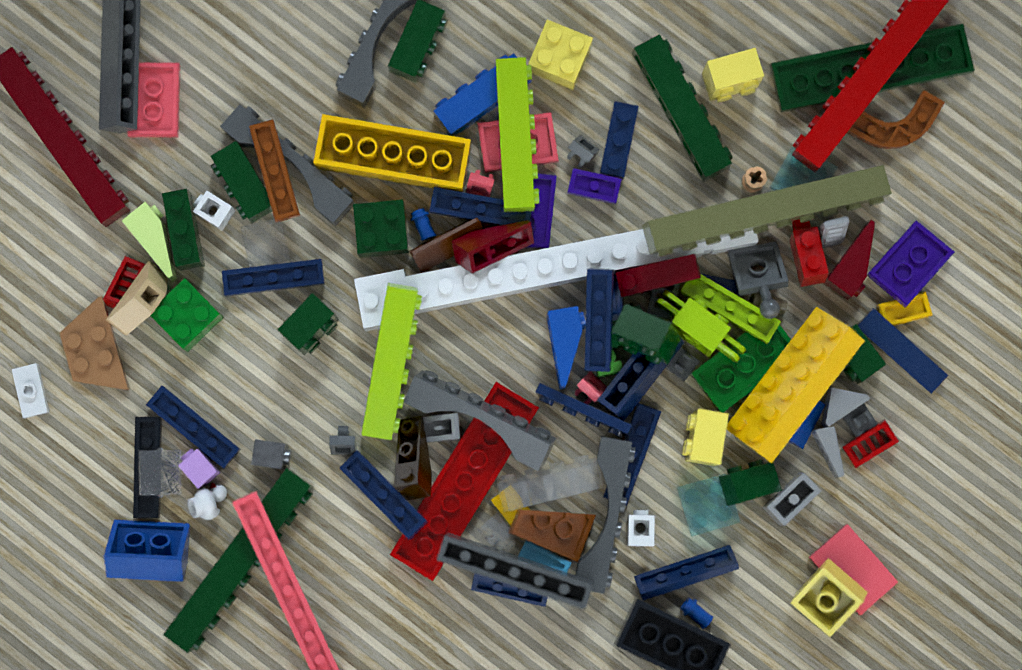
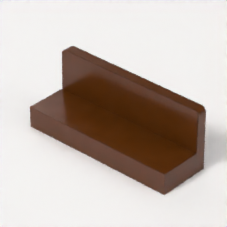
[409,218,483,273]

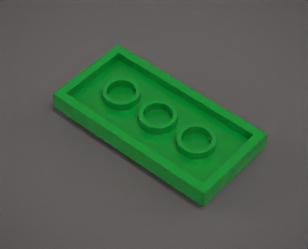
[690,324,791,413]

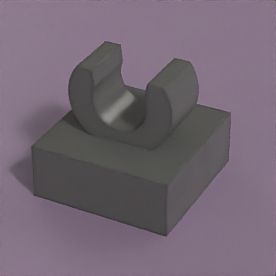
[567,135,600,168]
[666,347,700,382]
[842,403,877,438]
[329,426,357,455]

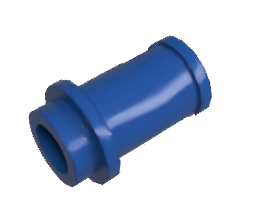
[410,208,436,241]
[680,597,713,629]

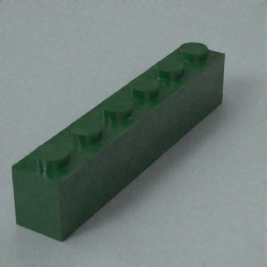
[632,34,733,182]

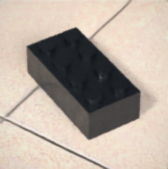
[614,598,731,670]

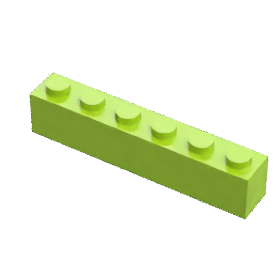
[496,57,539,213]
[361,283,422,440]

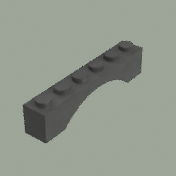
[335,0,417,108]
[220,104,355,227]
[404,370,556,471]
[575,436,636,594]

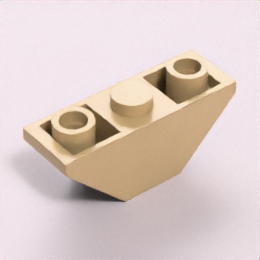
[106,261,168,336]

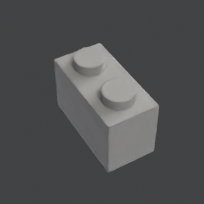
[762,472,821,526]

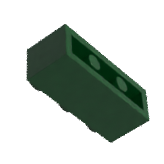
[388,0,448,83]
[210,141,272,223]
[162,188,205,271]

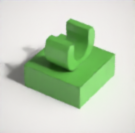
[596,350,623,379]

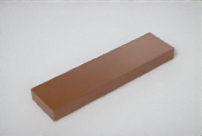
[249,119,300,223]

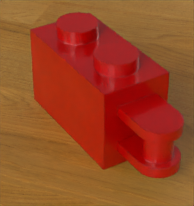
[789,219,829,287]

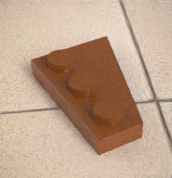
[508,509,596,562]

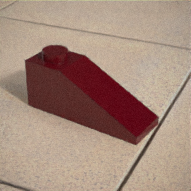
[824,219,875,300]
[452,220,534,274]
[616,253,701,297]

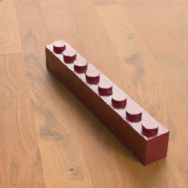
[0,47,131,227]

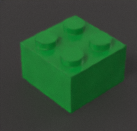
[150,278,224,352]

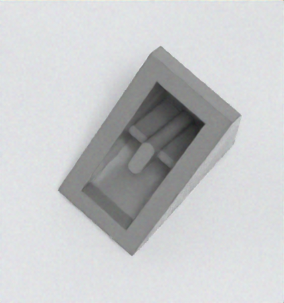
[821,388,870,428]
[423,413,460,443]

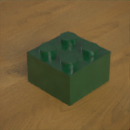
[353,199,409,258]
[277,293,339,355]
[612,304,681,365]

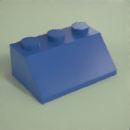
[104,520,190,582]

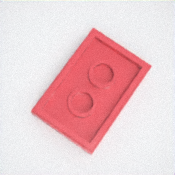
[127,63,180,138]
[477,112,559,173]
[809,524,898,616]

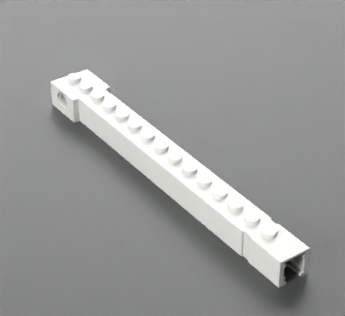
[354,229,759,331]

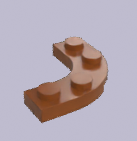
[847,90,945,149]

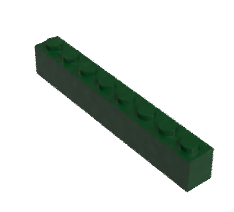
[163,468,314,653]

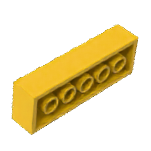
[313,114,471,192]
[726,307,864,463]

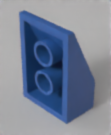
[546,306,586,390]

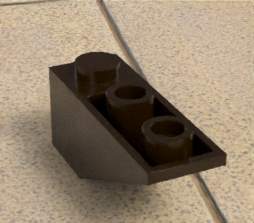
[394,416,432,500]

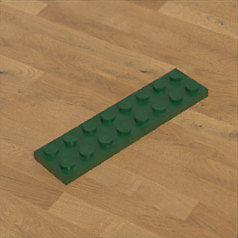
[770,23,975,113]

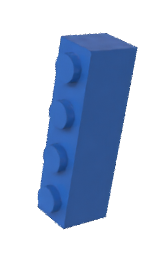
[433,53,531,137]

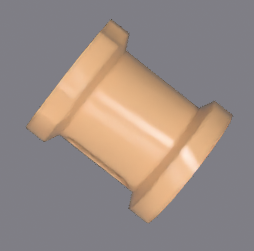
[742,166,767,193]

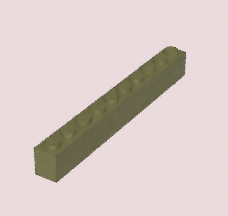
[642,165,892,257]

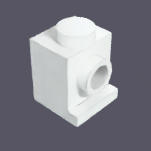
[193,191,236,231]
[627,510,655,546]

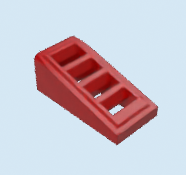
[103,256,146,309]
[842,419,899,468]

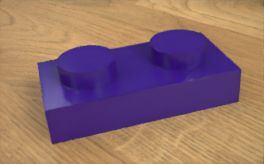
[567,168,622,205]

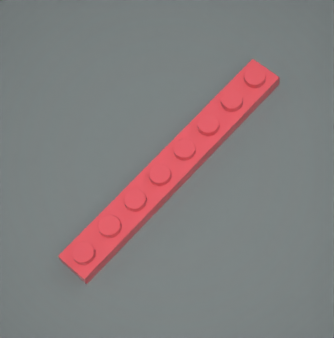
[232,491,339,670]

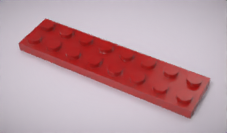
[390,382,539,581]

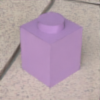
[178,449,221,489]

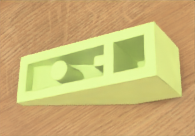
[122,202,177,281]

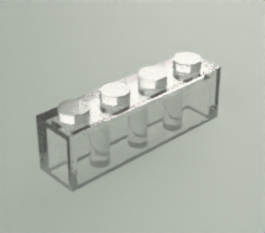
[495,455,603,513]

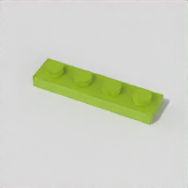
[680,274,781,344]

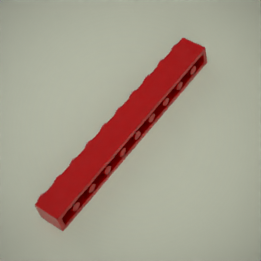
[792,0,949,173]

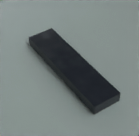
[133,417,162,518]

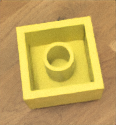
[528,19,593,90]
[702,47,764,102]
[682,409,729,466]
[791,558,868,637]

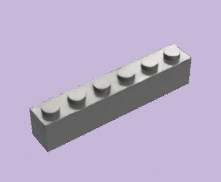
[99,0,141,134]
[437,533,595,610]

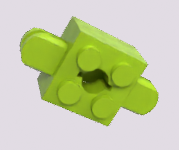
[656,290,746,362]

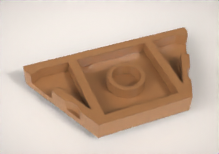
[60,296,130,390]

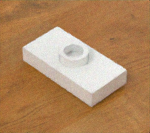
[12,363,49,419]

